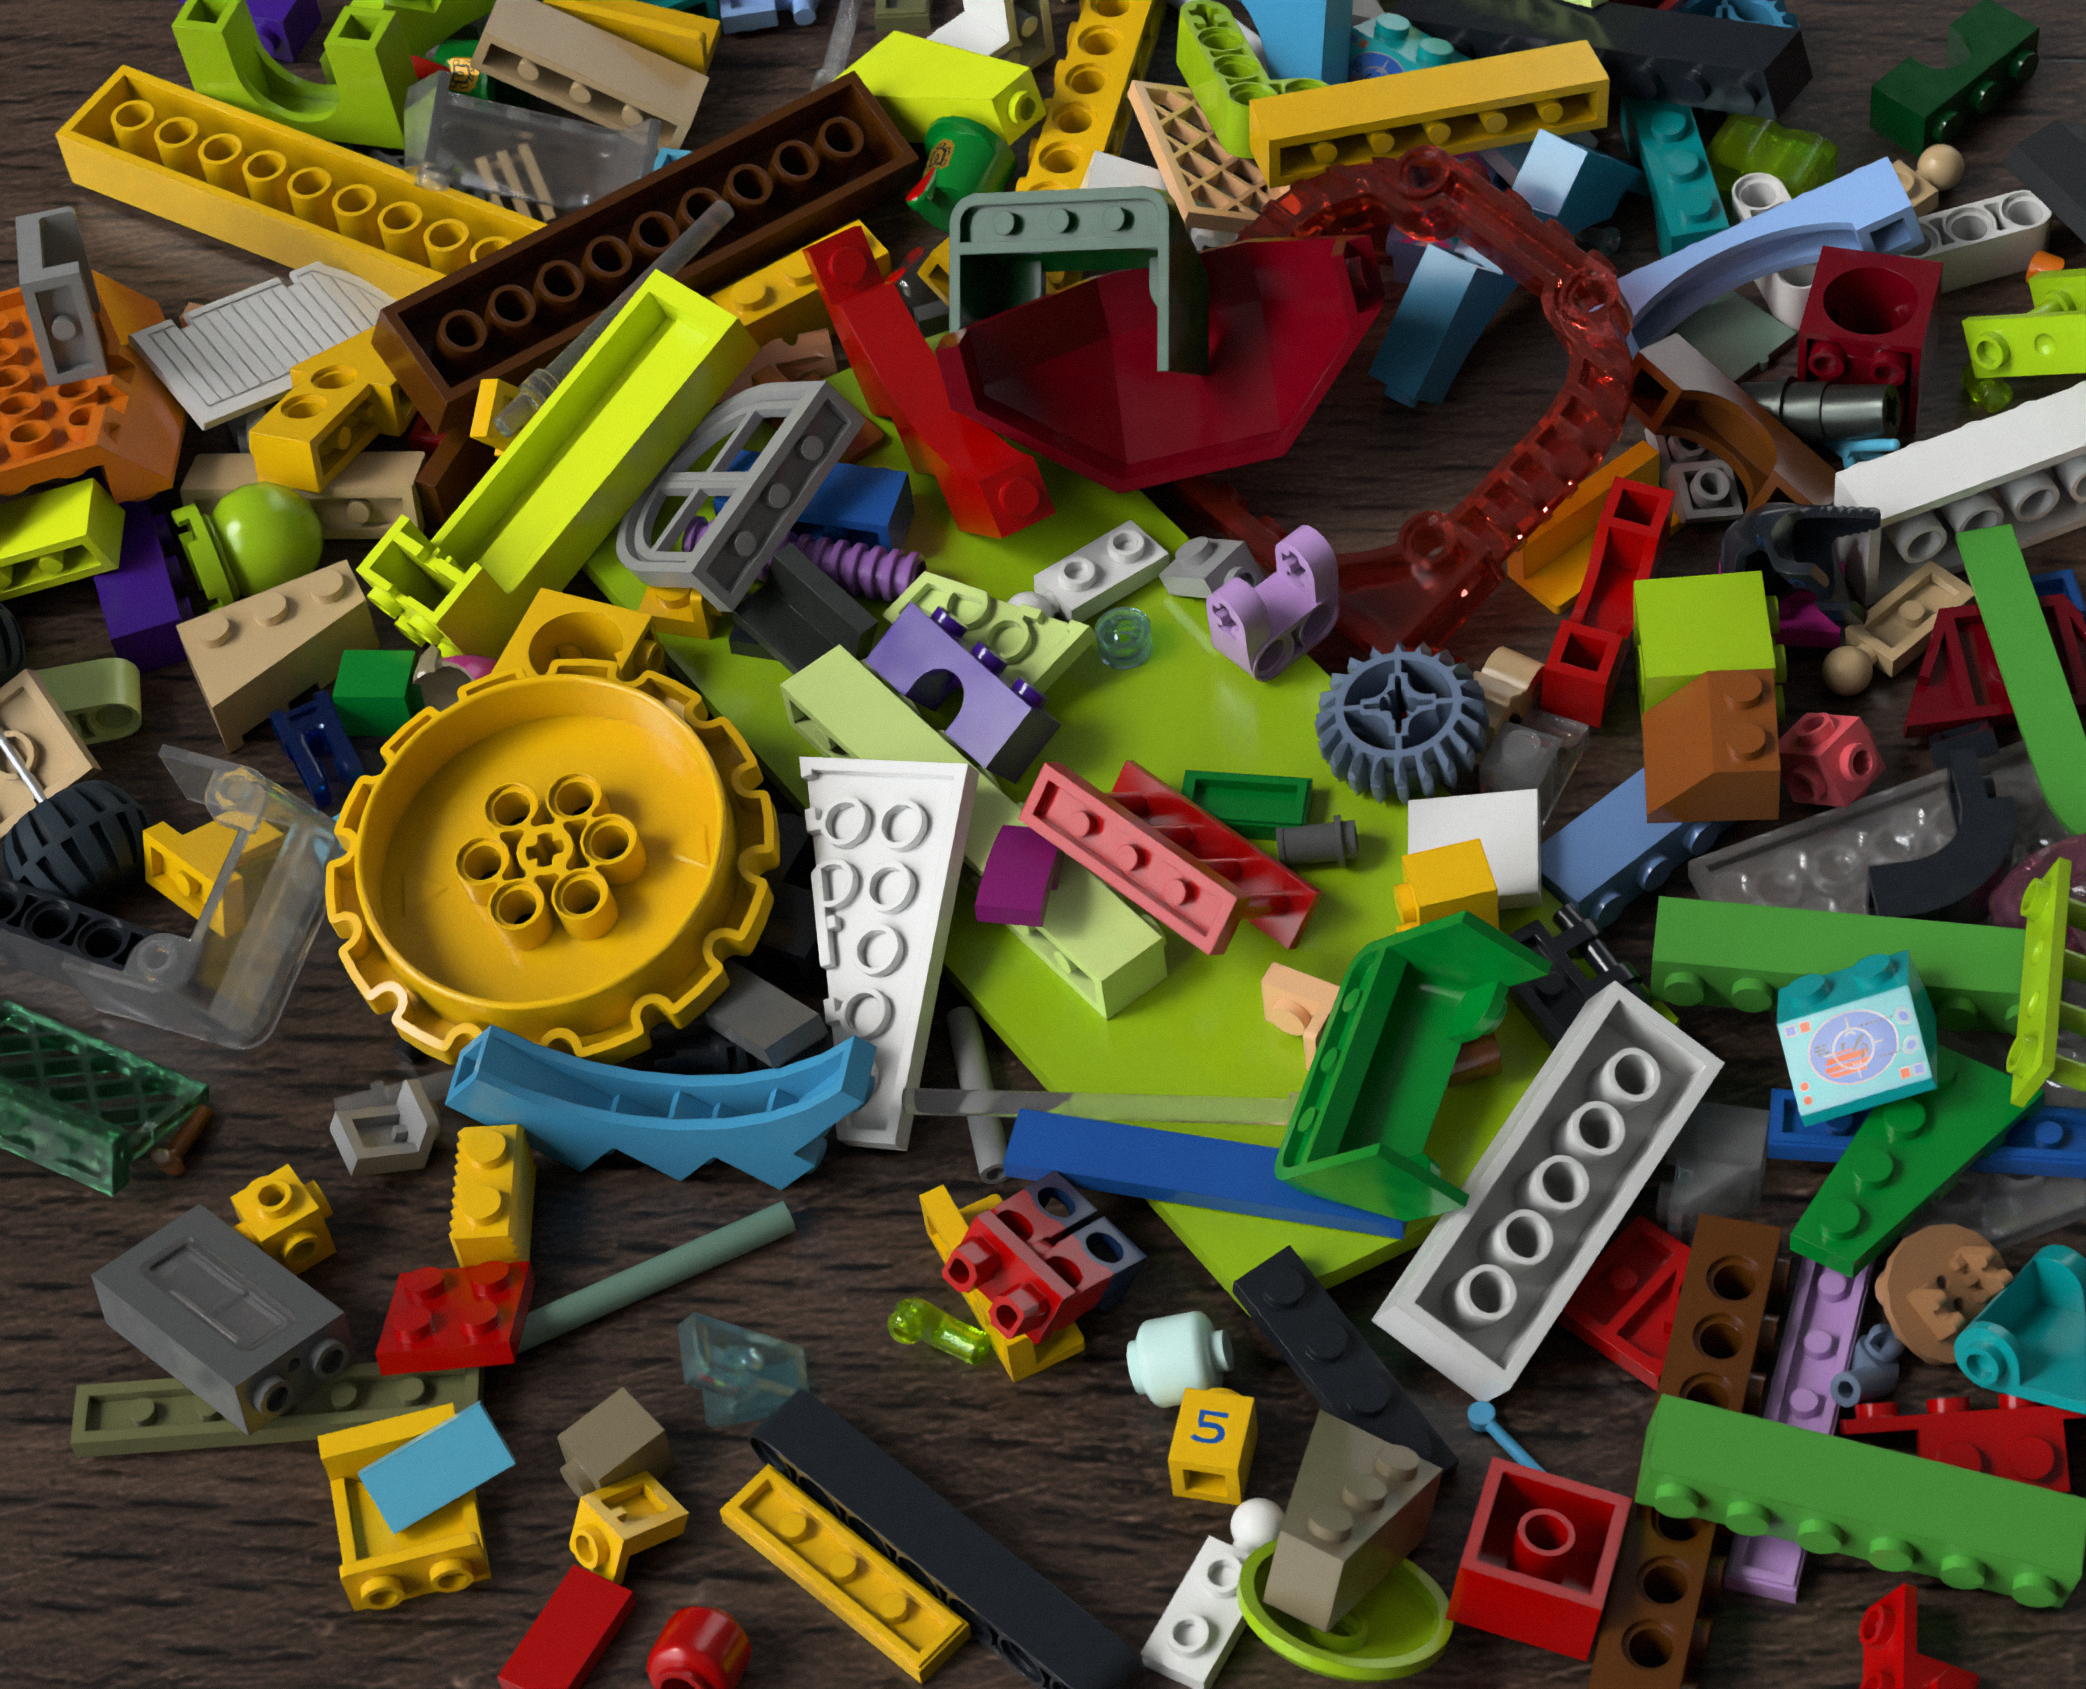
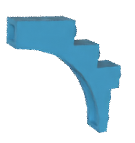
[445,1024,877,1190]

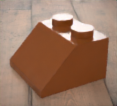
[1642,669,1781,823]

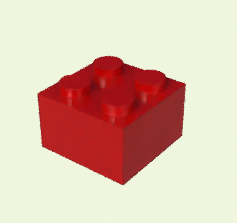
[1446,1456,1632,1662]

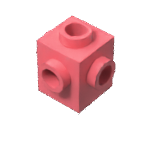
[1778,712,1887,808]

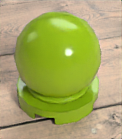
[171,481,324,612]

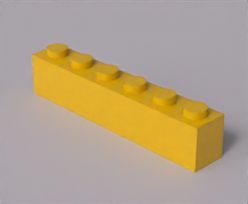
[1249,39,1610,189]

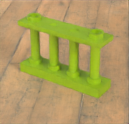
[1962,268,2086,378]
[2006,857,2086,1108]

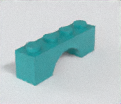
[1621,96,1730,258]

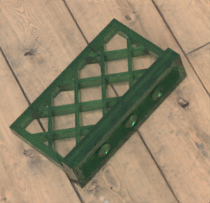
[0,998,209,1196]

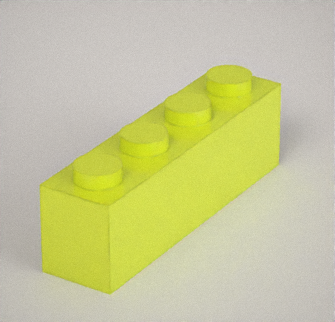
[0,477,125,601]

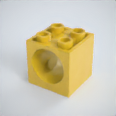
[491,588,668,682]

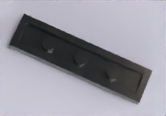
[1232,1245,1459,1481]

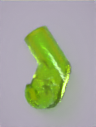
[1961,360,2013,413]
[887,1297,991,1366]

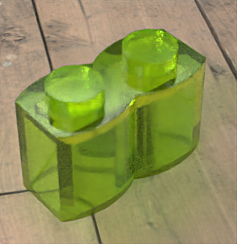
[1705,113,1838,201]

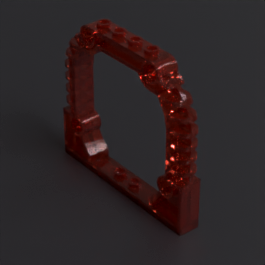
[1161,145,1634,655]

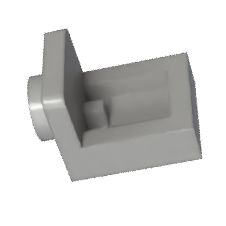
[1158,537,1265,598]
[329,1079,441,1177]

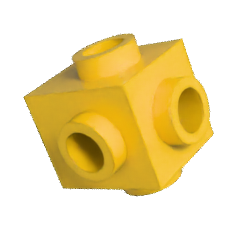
[230,1164,337,1276]

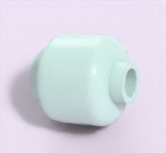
[1127,1311,1234,1408]

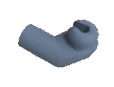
[1830,1324,1905,1407]

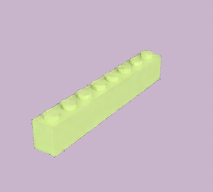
[780,644,1168,1020]

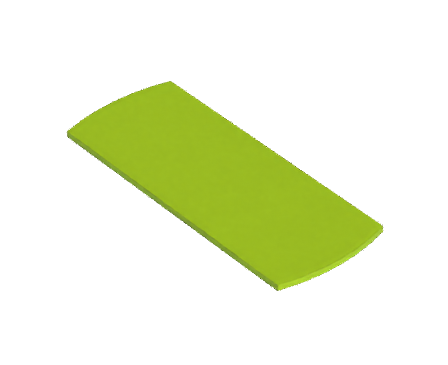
[581,330,1679,1318]

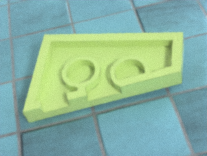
[882,571,1097,693]

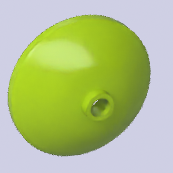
[1237,1539,1453,1683]

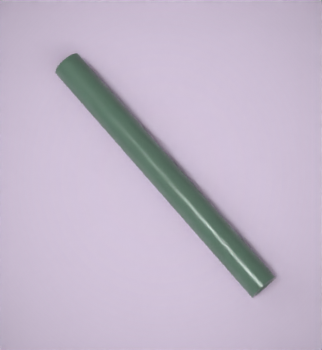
[485,1201,796,1368]

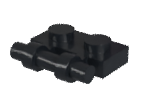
[1507,903,1654,1051]

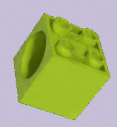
[1634,571,1787,735]

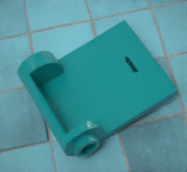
[1954,1244,2086,1415]

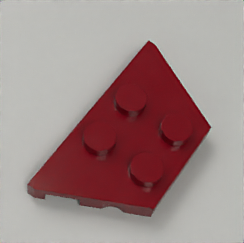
[1903,593,2086,738]

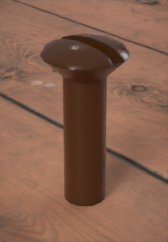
[151,1104,214,1176]

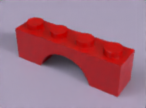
[1540,476,1675,728]

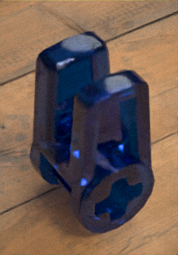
[268,689,365,810]

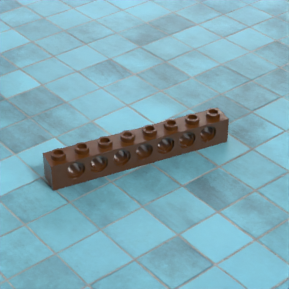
[1588,1213,1793,1689]

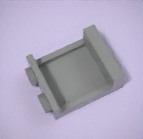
[15,206,108,387]

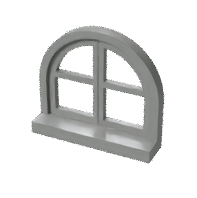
[616,381,866,612]

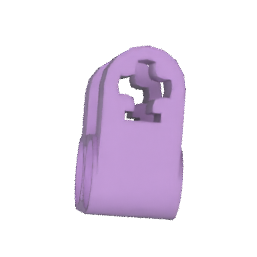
[1206,525,1340,682]

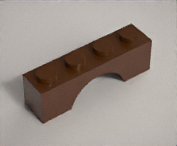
[1610,333,1837,514]

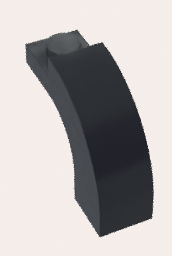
[1865,748,2017,925]

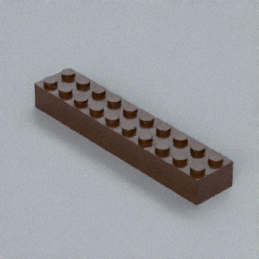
[371,70,919,436]

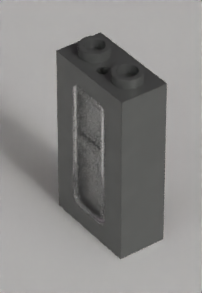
[91,1203,358,1436]

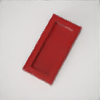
[497,1564,637,1689]

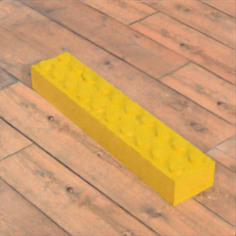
[55,65,549,301]

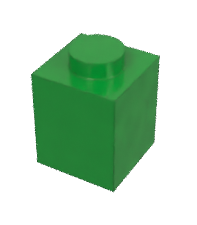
[332,650,425,736]

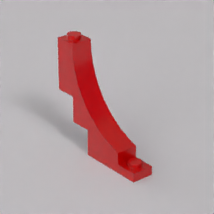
[802,226,1056,539]

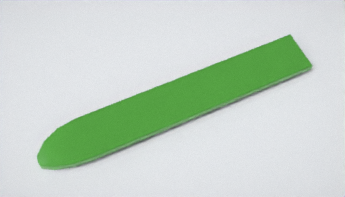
[1955,524,2086,840]

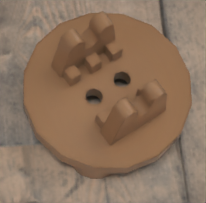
[1875,1224,2014,1366]

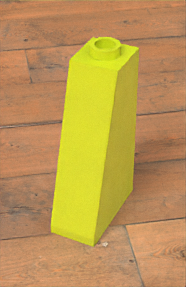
[831,30,1047,146]

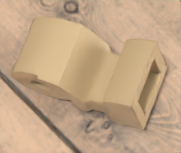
[1473,646,1545,771]

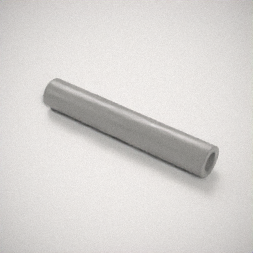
[945,1006,1010,1184]

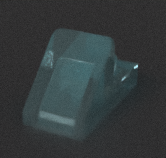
[678,1312,809,1427]

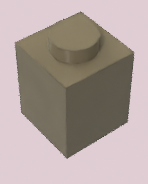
[557,1387,676,1498]

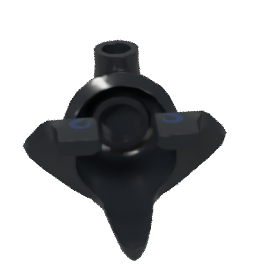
[1720,502,1881,628]

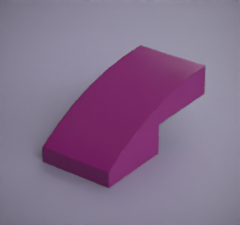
[975,825,1065,927]

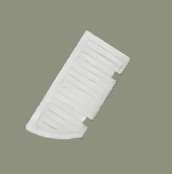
[128,261,397,431]

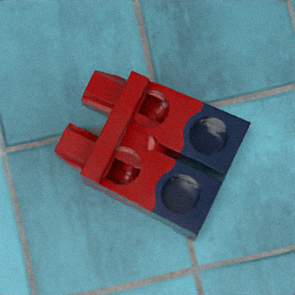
[942,1170,1147,1345]

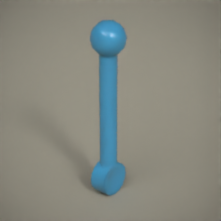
[1468,1401,1546,1472]

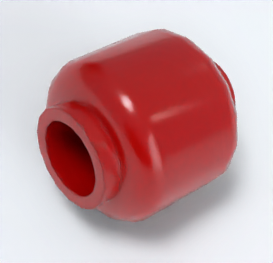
[646,1606,752,1689]

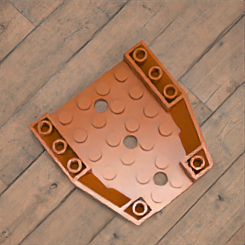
[0,269,189,505]

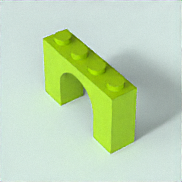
[171,0,428,150]

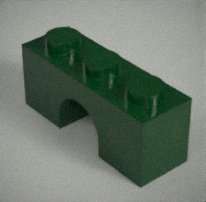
[1869,0,2040,158]

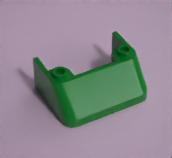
[1274,910,1552,1222]

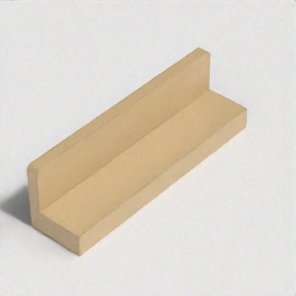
[180,451,427,539]

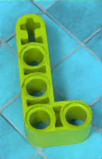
[1176,0,1330,159]

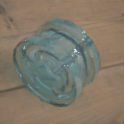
[1095,607,1153,670]

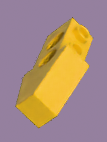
[248,326,417,493]

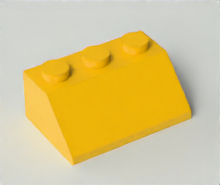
[704,220,893,347]

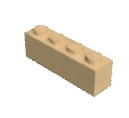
[469,0,710,150]

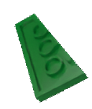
[1790,1043,2046,1279]

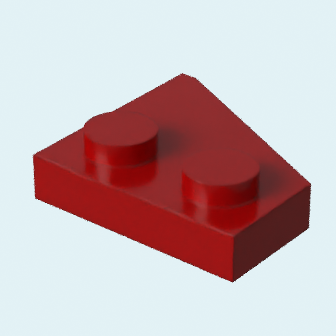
[1555,1215,1691,1391]

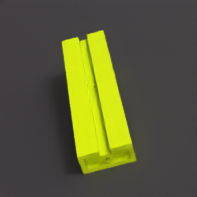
[356,269,761,660]

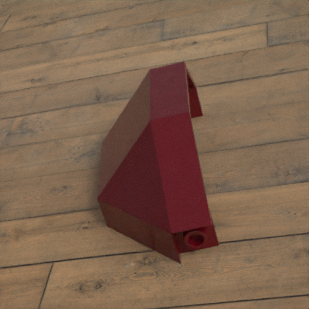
[935,235,1385,494]

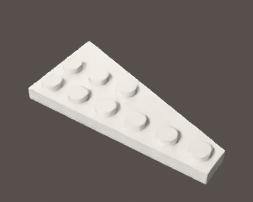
[799,757,980,1151]

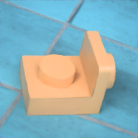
[1261,962,1340,1071]

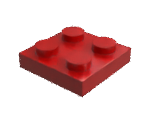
[375,1261,536,1376]

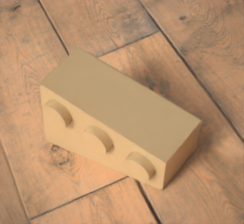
[176,559,381,755]

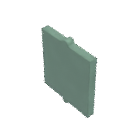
[1663,290,1797,385]

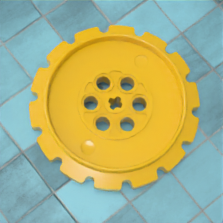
[325,658,780,1065]

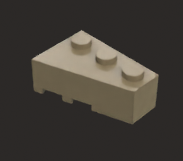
[1263,1410,1443,1633]

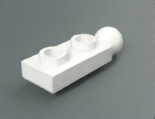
[1008,520,1169,623]
[1140,1498,1285,1689]

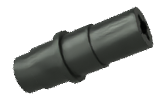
[1738,376,1901,443]

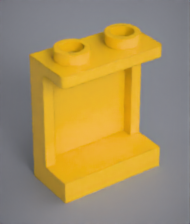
[317,1403,491,1612]

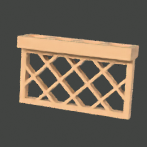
[1127,80,1324,238]

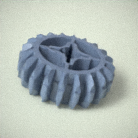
[1315,640,1490,806]

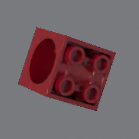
[1797,245,1944,433]

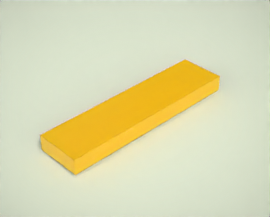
[719,1464,971,1684]

